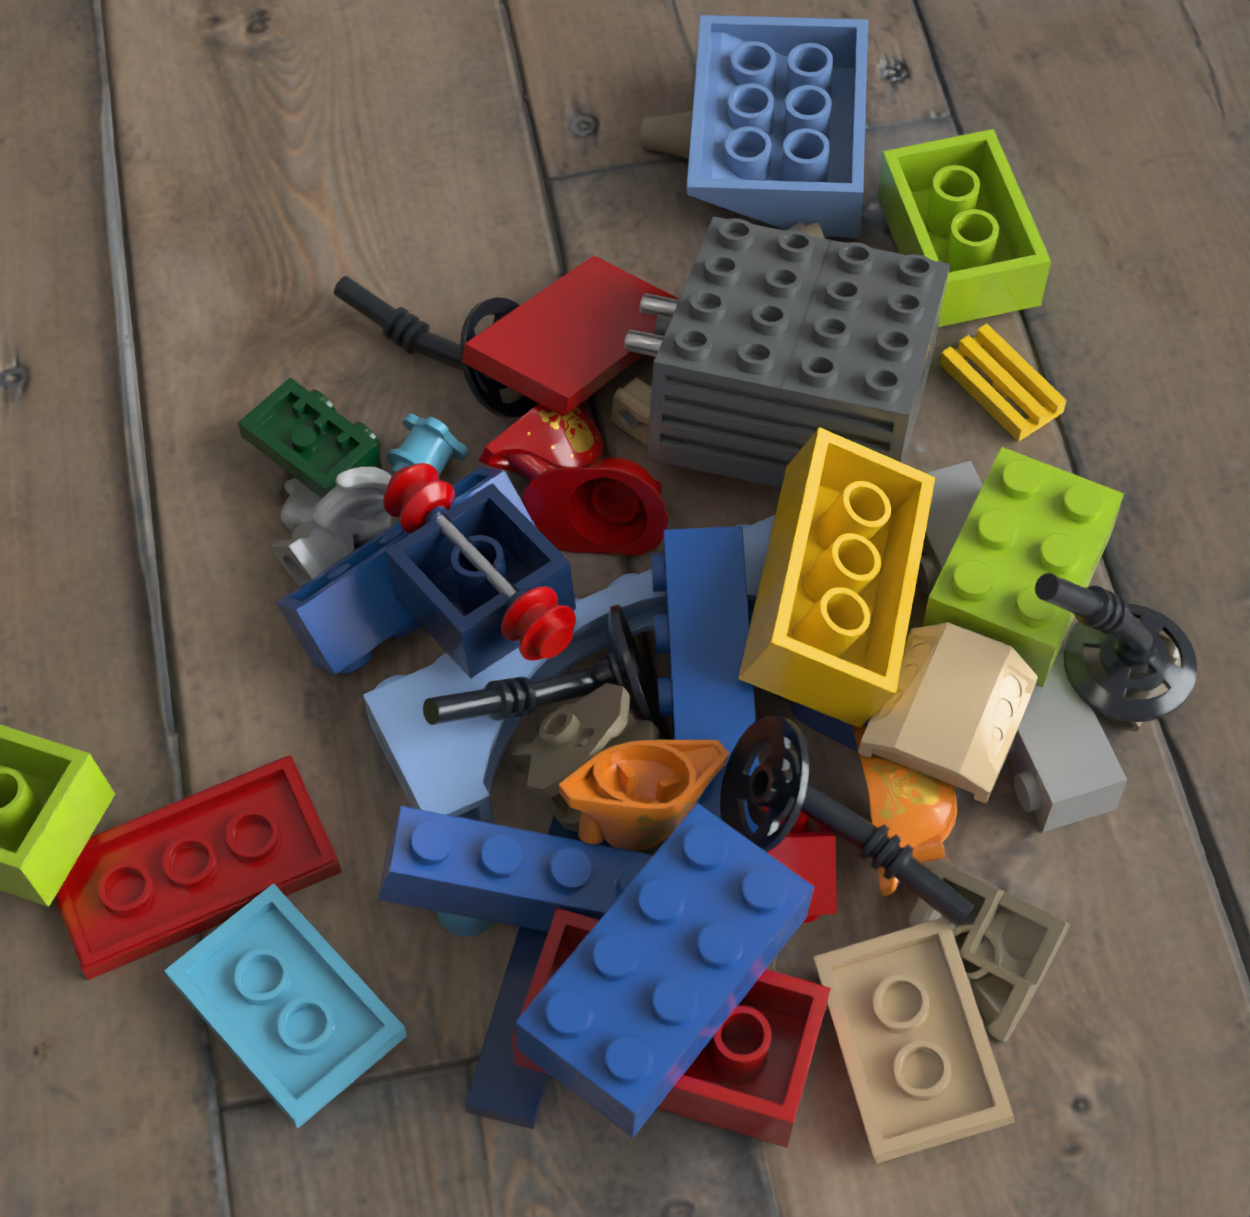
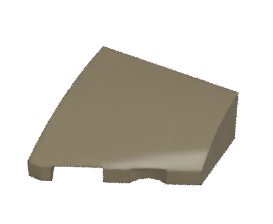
[908,859,1071,1042]

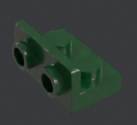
[238,377,382,499]

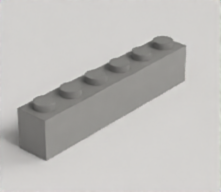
[917,460,1127,832]

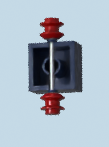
[383,463,576,679]

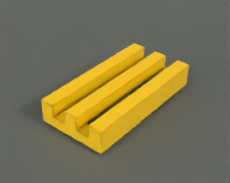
[940,323,1067,442]

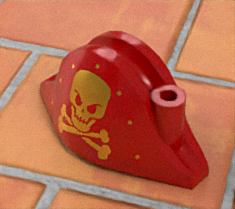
[478,401,603,481]

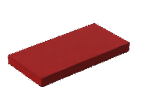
[462,255,679,416]
[55,754,342,981]

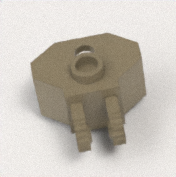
[510,683,659,832]

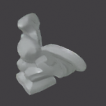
[269,467,392,587]

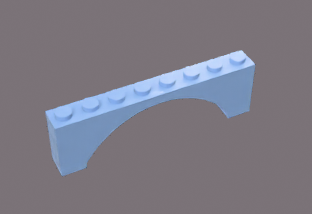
[363,515,775,824]

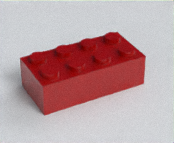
[512,908,831,1148]

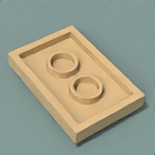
[813,917,1015,1164]

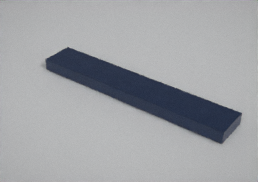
[465,816,612,1129]

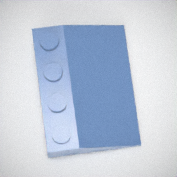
[687,15,868,238]

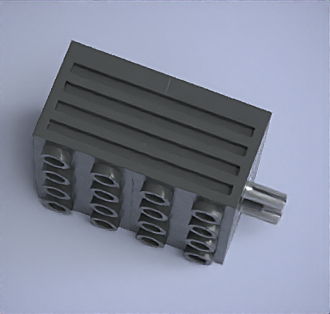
[624,217,950,488]

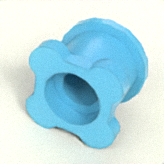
[386,413,469,480]

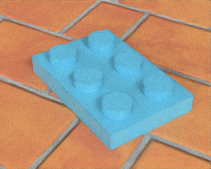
[164,883,407,1128]

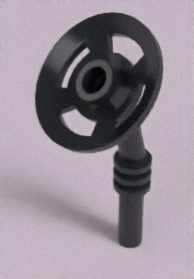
[334,276,538,418]
[1035,573,1197,722]
[423,604,659,729]
[720,715,975,928]

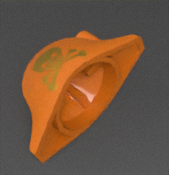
[852,725,957,896]
[559,740,730,851]

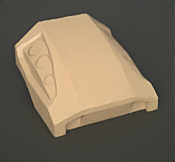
[858,622,1038,804]

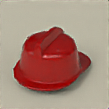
[522,457,669,555]

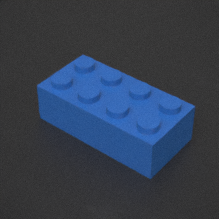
[515,803,814,1139]

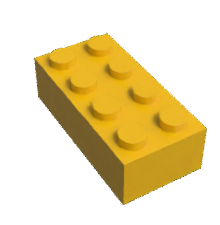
[738,427,935,728]

